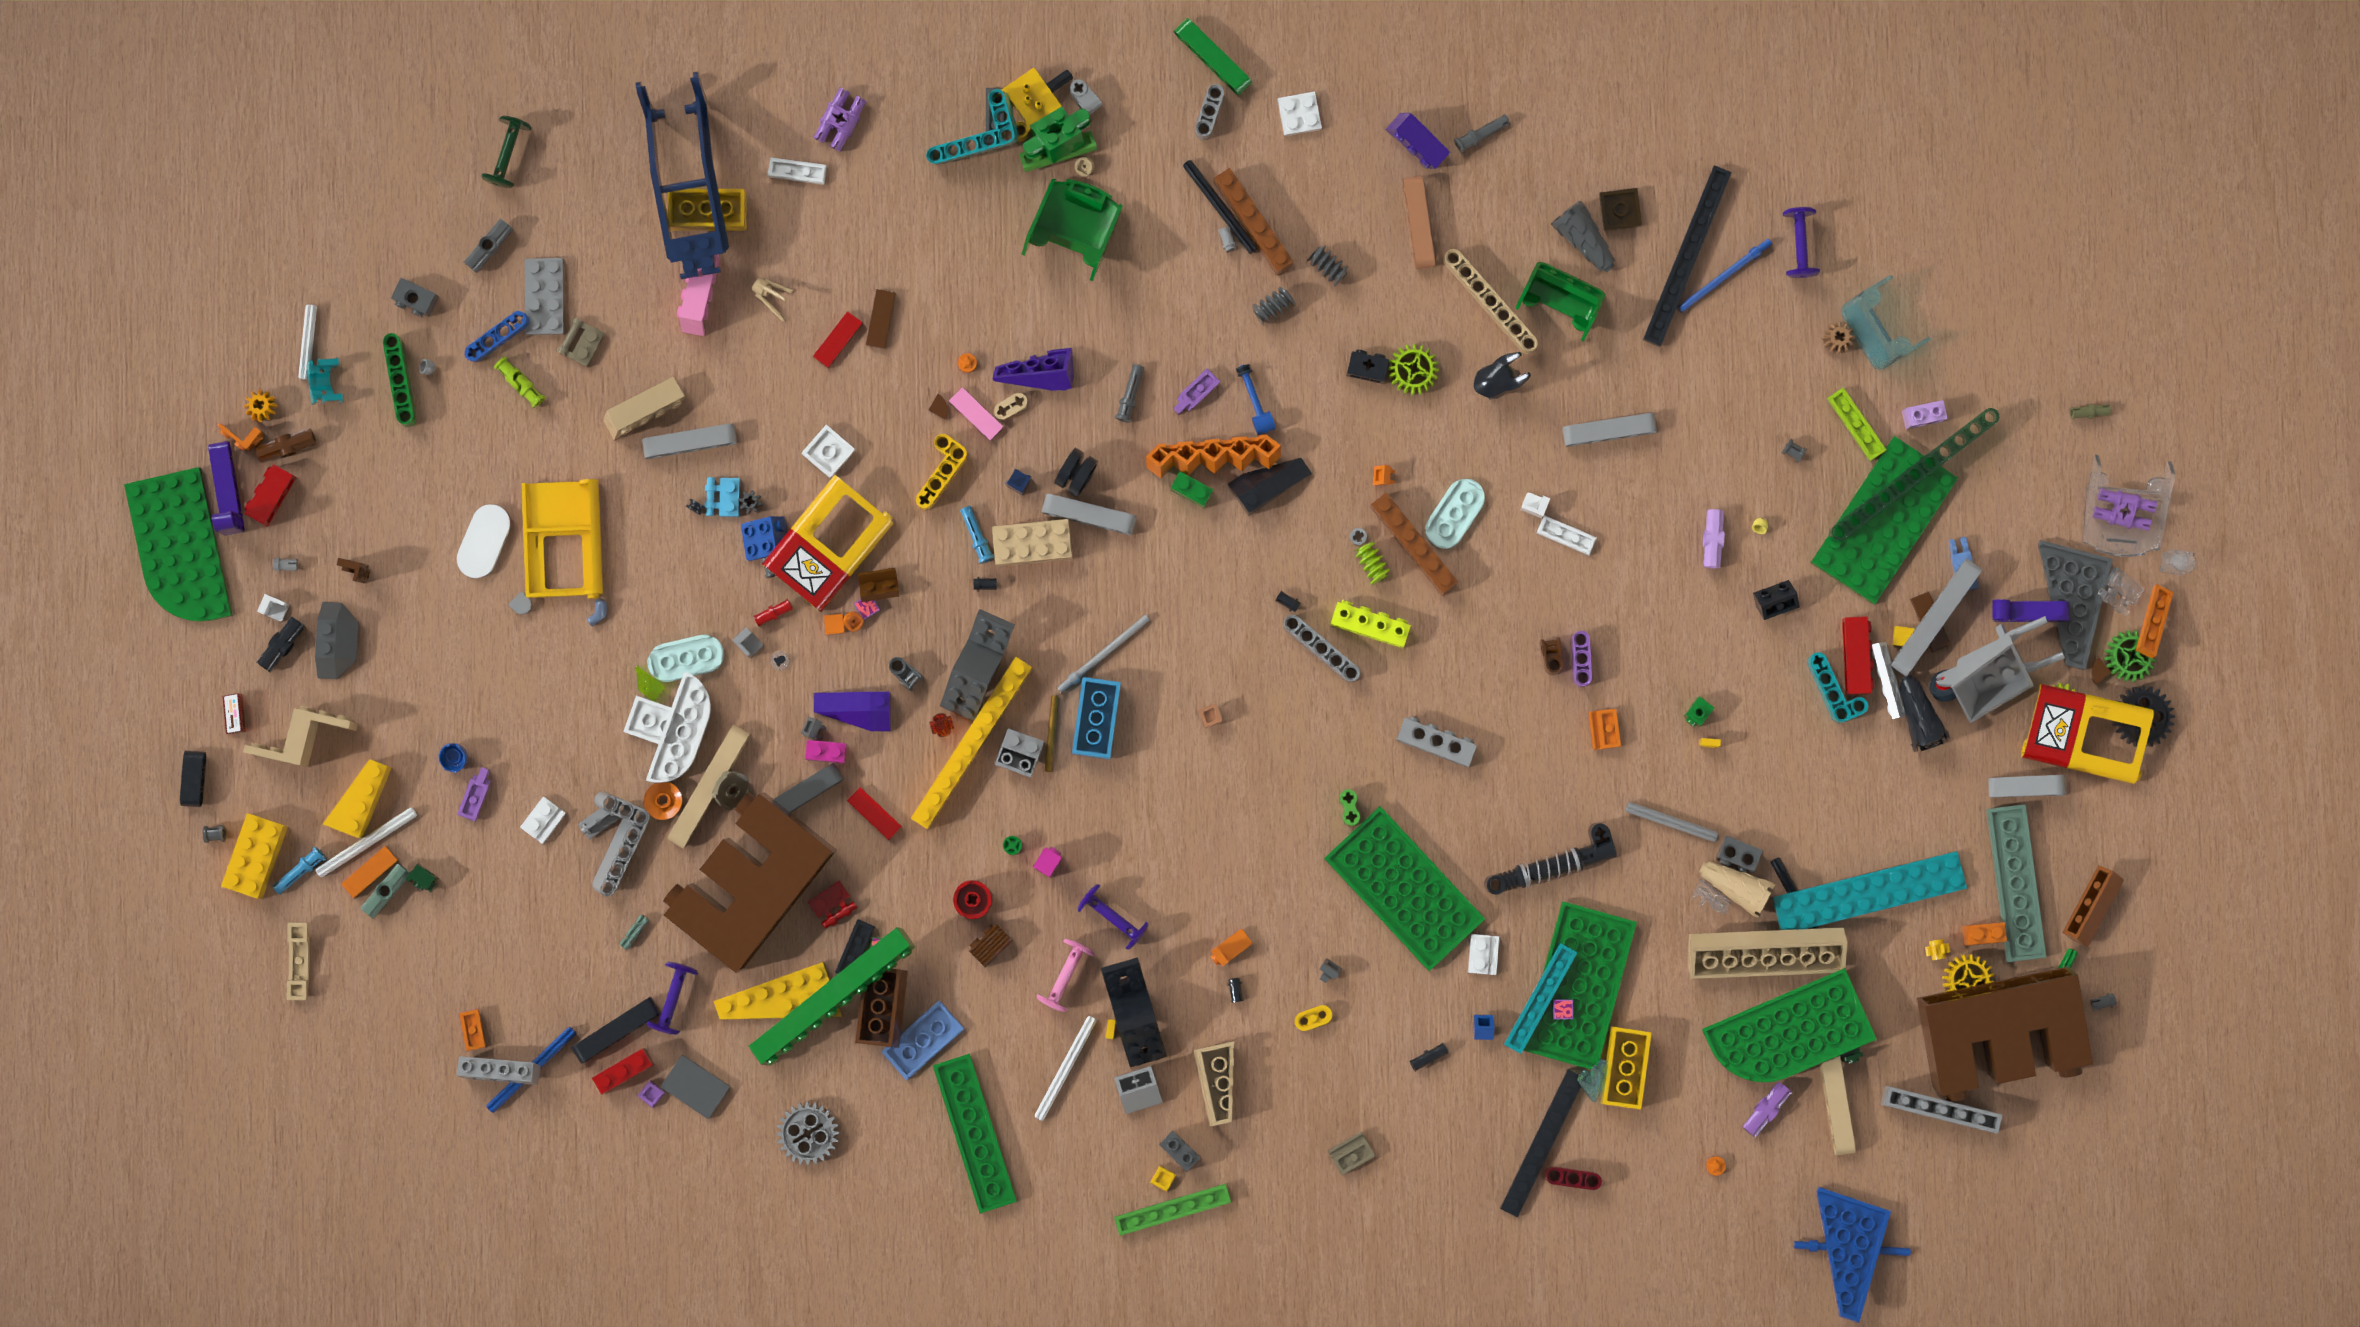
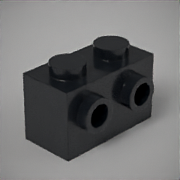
[1753,580,1800,620]

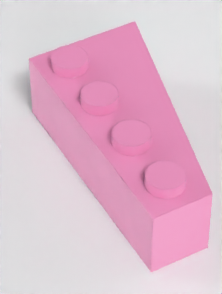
[677,254,720,336]

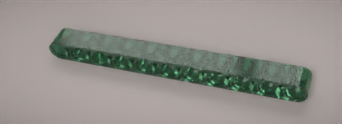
[1829,408,2000,542]

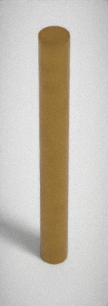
[1044,695,1059,773]

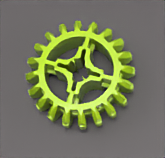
[1388,344,1439,396]

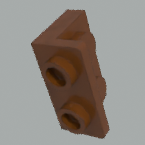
[337,558,370,584]
[858,568,900,602]

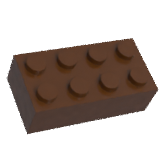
[855,969,908,1048]

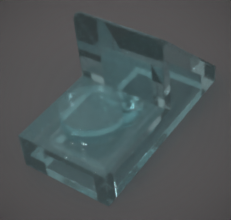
[1577,1059,1608,1102]

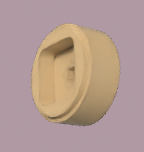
[1075,156,1094,176]

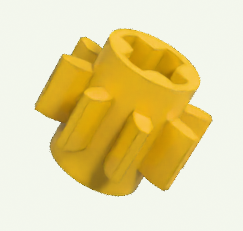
[1925,939,1950,960]

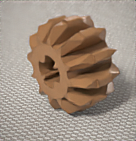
[1822,321,1855,354]

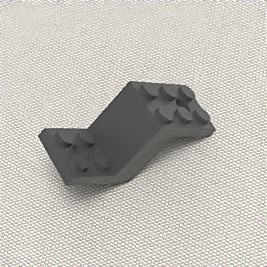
[940,609,1015,721]

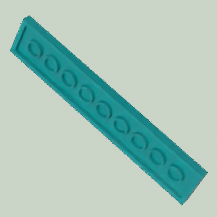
[1772,851,1967,930]

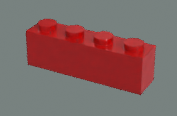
[1842,617,1874,695]

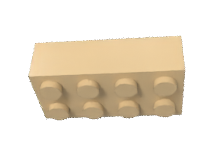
[992,519,1072,567]

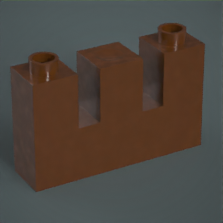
[663,792,837,973]
[1917,967,2093,1101]

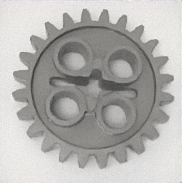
[776,1102,840,1165]

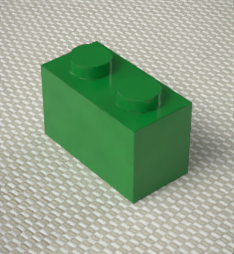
[1170,471,1213,509]

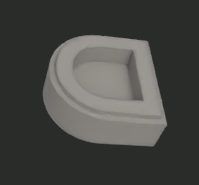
[508,591,532,615]

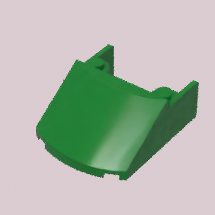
[1021,179,1123,281]

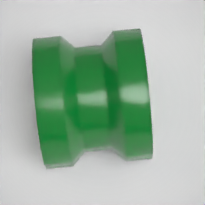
[1003,836,1022,855]

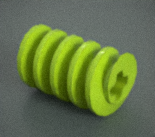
[1354,542,1390,585]

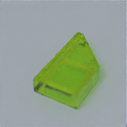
[635,666,666,702]

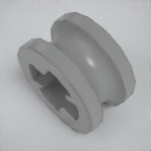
[1350,528,1367,545]

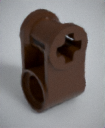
[1540,637,1563,675]

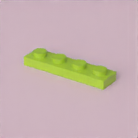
[1827,387,1886,461]

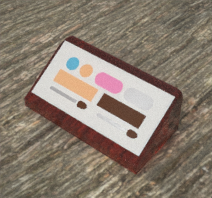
[222,693,246,734]

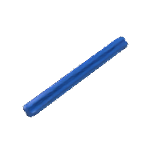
[486,1027,576,1113]

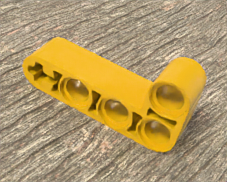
[916,434,968,510]

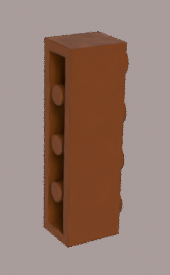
[2062,865,2124,947]

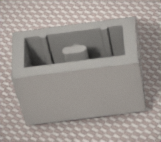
[995,729,1045,778]
[1114,1066,1163,1114]

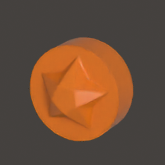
[958,353,977,373]
[843,611,863,632]
[1706,1156,1726,1176]

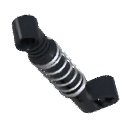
[1484,823,1617,895]

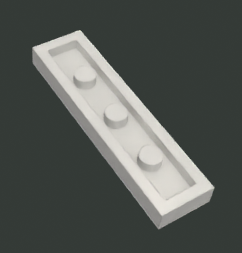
[1872,642,1906,719]

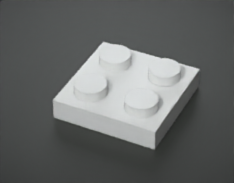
[1277,92,1322,136]
[801,425,855,479]

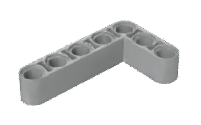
[592,791,650,897]

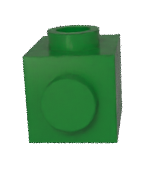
[1683,696,1714,727]

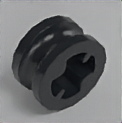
[686,498,705,515]

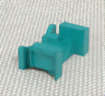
[307,357,343,405]

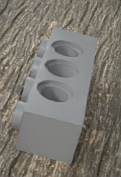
[1396,716,1477,768]
[456,1056,540,1085]

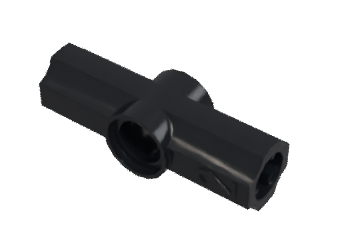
[256,616,306,673]

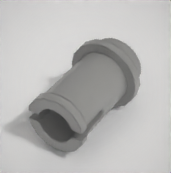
[1218,227,1237,252]
[273,557,298,572]

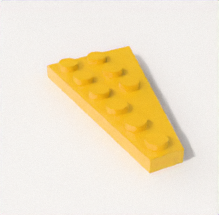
[714,962,843,1019]

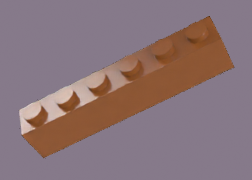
[1214,168,1294,276]
[1370,493,1458,596]

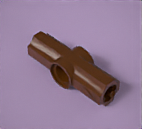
[256,428,316,463]

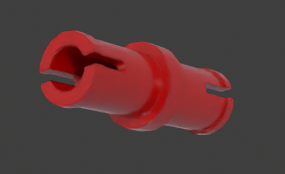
[754,599,793,626]

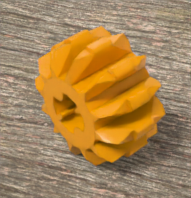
[244,389,278,422]

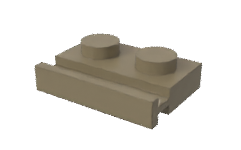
[1328,1132,1375,1175]

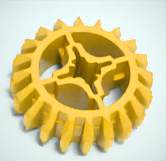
[1942,954,1995,992]

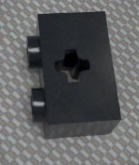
[1346,349,1389,384]

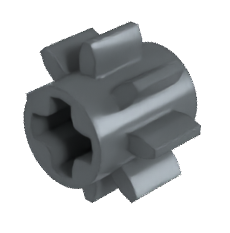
[738,490,763,514]

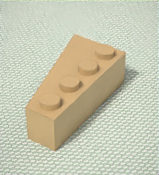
[603,377,685,440]
[1194,1042,1234,1126]

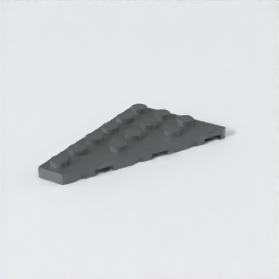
[2038,540,2113,670]

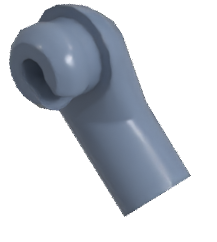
[587,598,608,626]

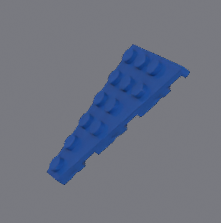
[1816,1187,1891,1323]

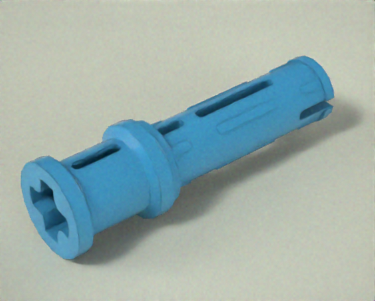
[960,506,995,564]
[272,846,326,895]

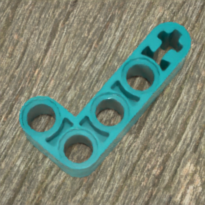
[1807,652,1869,723]

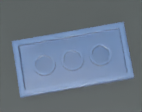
[881,1000,965,1081]

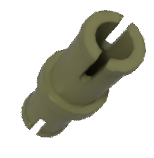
[2070,404,2111,419]

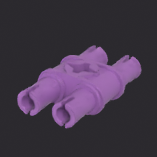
[813,87,867,152]
[2092,488,2157,531]

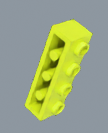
[1330,600,1411,649]

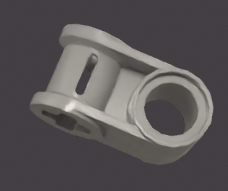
[1070,79,1103,115]

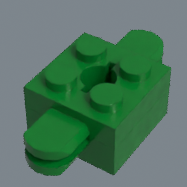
[1023,107,1091,164]

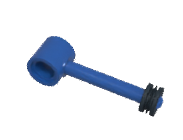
[1236,364,1276,435]

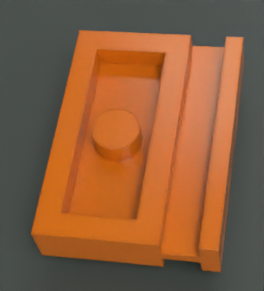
[1588,709,1621,750]

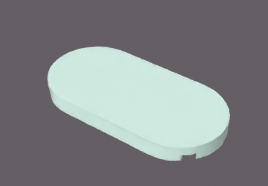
[1425,479,1485,549]
[648,635,724,682]

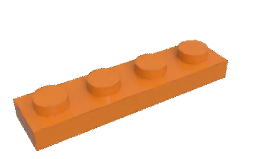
[2136,584,2174,659]

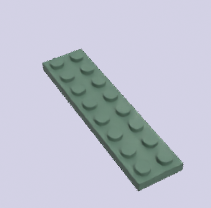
[1986,804,2046,962]

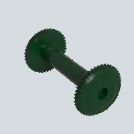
[481,115,532,188]

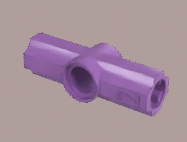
[1742,1082,1792,1137]

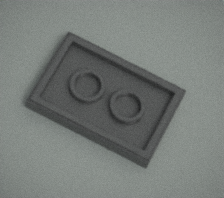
[661,1055,731,1119]

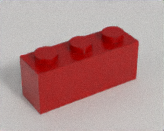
[244,464,297,527]
[592,1048,655,1095]

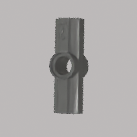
[464,218,514,273]

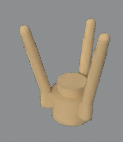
[752,277,793,322]

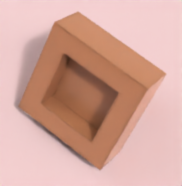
[1198,703,1223,728]

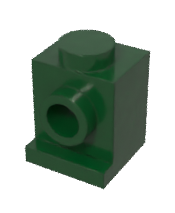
[406,864,439,893]

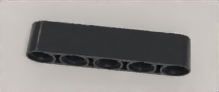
[571,997,661,1064]

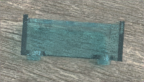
[1841,275,1931,370]

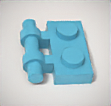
[704,477,740,517]

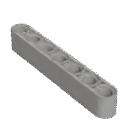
[1890,558,1982,676]

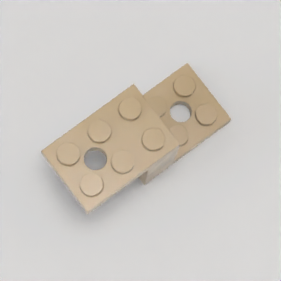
[243,706,358,767]

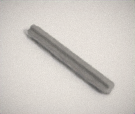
[1626,802,1718,842]

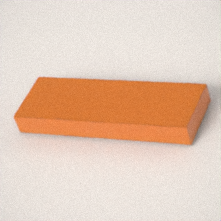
[341,846,399,899]

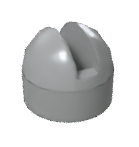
[420,359,436,375]

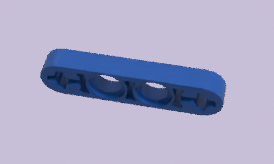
[465,311,530,362]

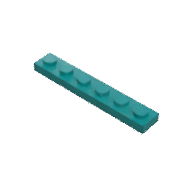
[1504,943,1577,1054]

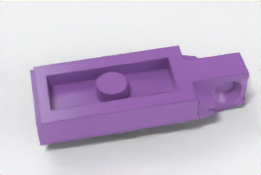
[1173,368,1220,415]
[457,767,491,822]

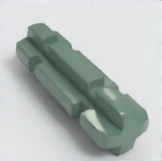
[620,915,649,950]

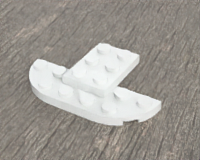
[623,671,711,783]

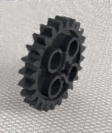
[2112,686,2175,747]

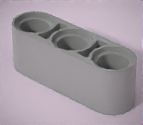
[1195,84,1224,140]

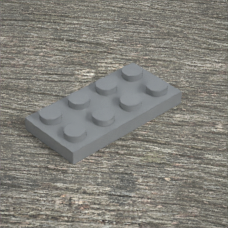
[525,258,564,335]

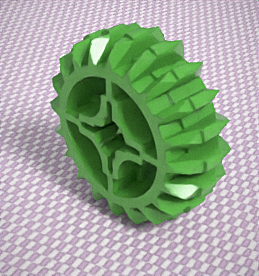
[2104,630,2157,682]

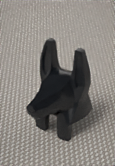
[1473,352,1531,400]

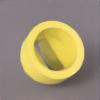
[1752,517,1768,534]

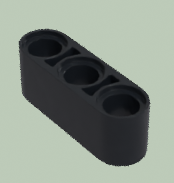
[180,750,206,807]

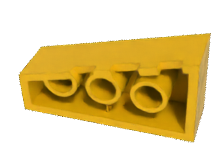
[323,759,392,839]

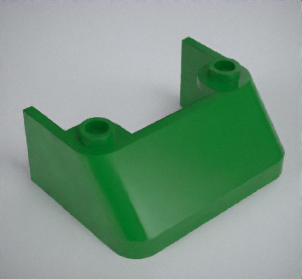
[1515,262,1605,342]

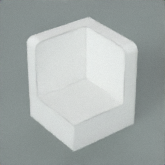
[1520,492,1550,518]
[257,594,290,622]

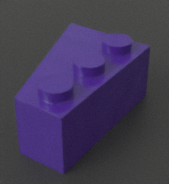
[1385,113,1450,169]

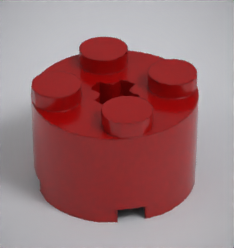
[953,880,993,919]

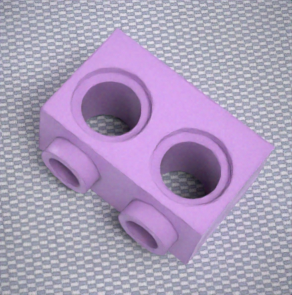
[1902,400,1947,430]

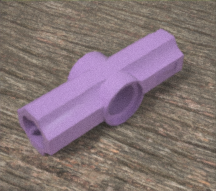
[1703,509,1725,569]

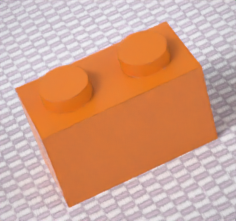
[1962,922,2007,945]

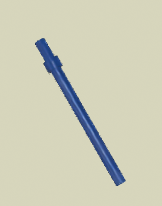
[1677,239,1772,313]
[1793,1240,1911,1256]

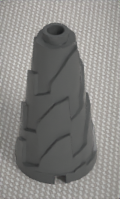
[1551,201,1615,272]

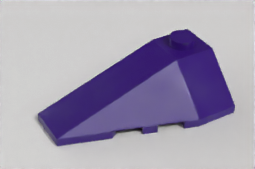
[993,348,1074,391]
[814,692,891,732]

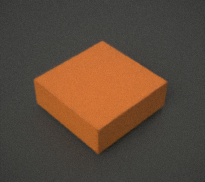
[824,614,845,635]

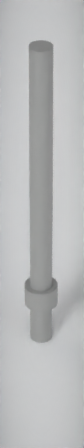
[1057,614,1150,693]

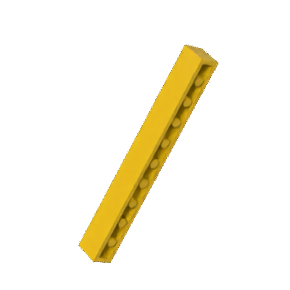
[911,657,1032,829]

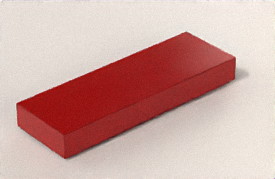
[813,311,863,368]
[847,787,902,840]

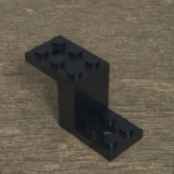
[1101,957,1167,1068]

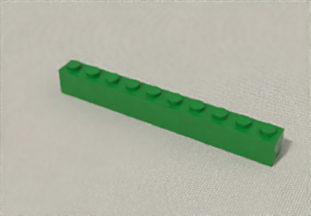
[748,927,916,1066]

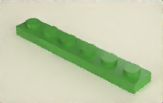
[1114,1183,1231,1236]

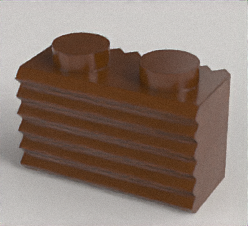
[969,924,1013,968]

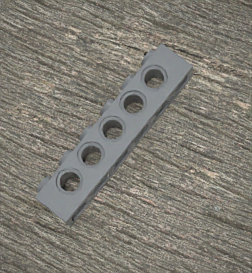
[1881,1086,2002,1134]

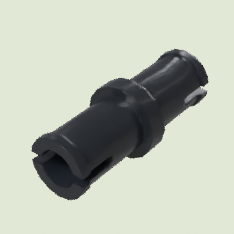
[1409,1043,1449,1072]

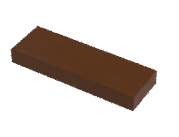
[866,289,896,349]
[1910,592,1951,652]

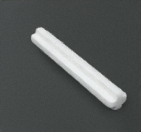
[298,305,317,380]

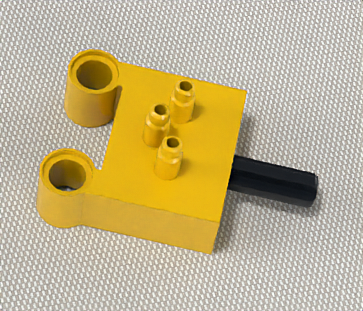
[995,67,1073,141]

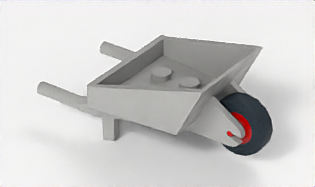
[1929,616,2065,723]

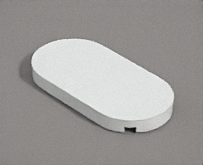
[457,504,511,579]

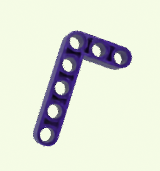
[208,441,245,536]

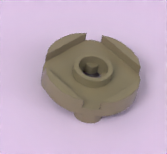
[712,771,751,810]

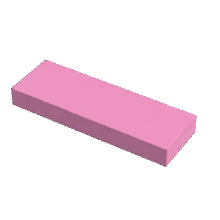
[949,388,1004,441]

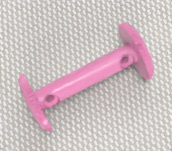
[1037,939,1095,1012]

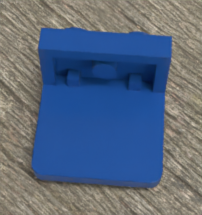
[741,516,787,561]

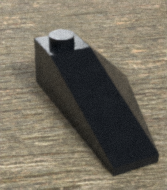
[1227,458,1312,516]

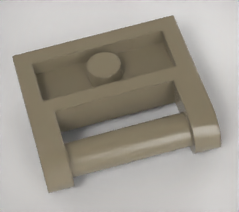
[557,318,605,367]

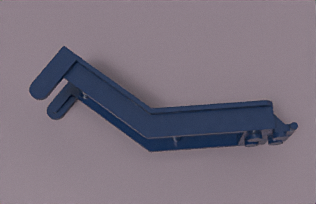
[636,71,729,280]

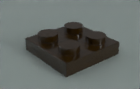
[1599,188,1642,231]

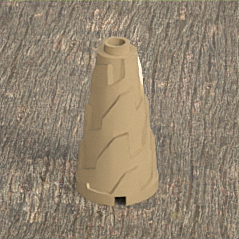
[1699,861,1776,918]

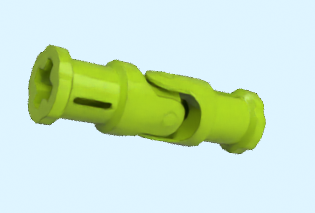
[494,356,546,408]

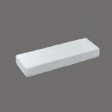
[768,157,827,185]
[1536,515,1597,556]

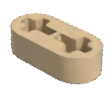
[994,393,1028,421]

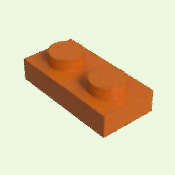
[459,1009,486,1051]

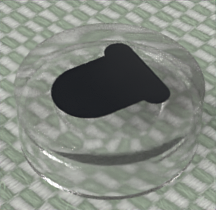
[770,651,790,671]

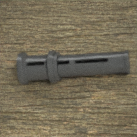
[1454,114,1510,154]
[1114,364,1144,423]

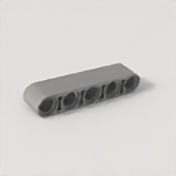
[1562,413,1657,447]
[642,424,737,459]
[1042,494,1137,535]
[1283,615,1360,683]

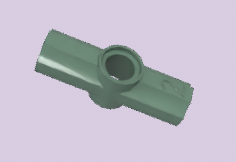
[361,863,410,919]

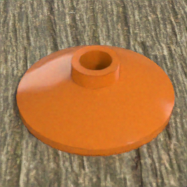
[644,782,682,820]

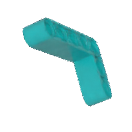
[926,89,1019,165]

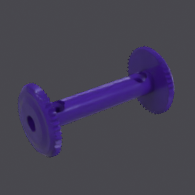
[1783,207,1820,278]
[1077,884,1148,950]
[647,962,698,1035]

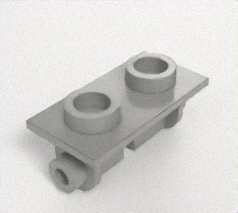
[578,804,620,840]

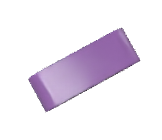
[1571,631,1592,687]

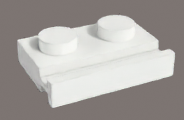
[520,796,567,844]
[1468,934,1499,975]

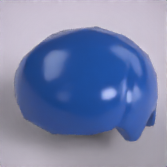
[438,743,468,773]

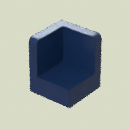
[1005,469,1032,495]

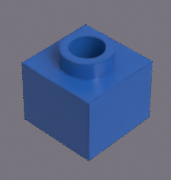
[1473,1015,1494,1040]

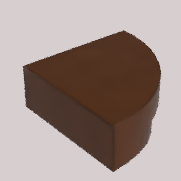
[929,394,948,420]
[2092,657,2111,684]

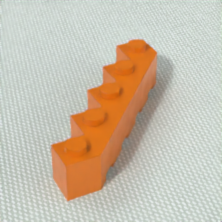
[1146,435,1281,478]

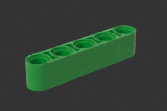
[1173,18,1253,96]
[383,333,417,427]

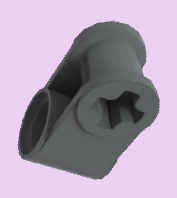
[889,657,924,692]

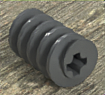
[1307,245,1348,287]
[1253,287,1296,326]

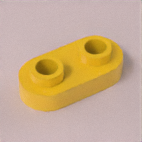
[1294,1005,1332,1031]

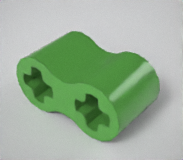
[1339,789,1360,826]

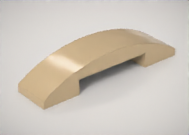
[287,922,310,1000]

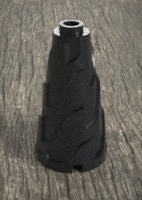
[1899,675,1951,752]

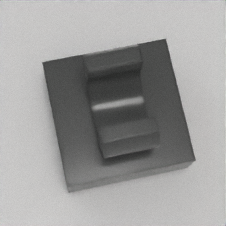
[801,716,826,740]
[1320,958,1342,983]

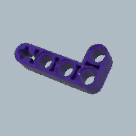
[1992,599,2069,622]

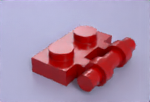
[808,880,858,929]

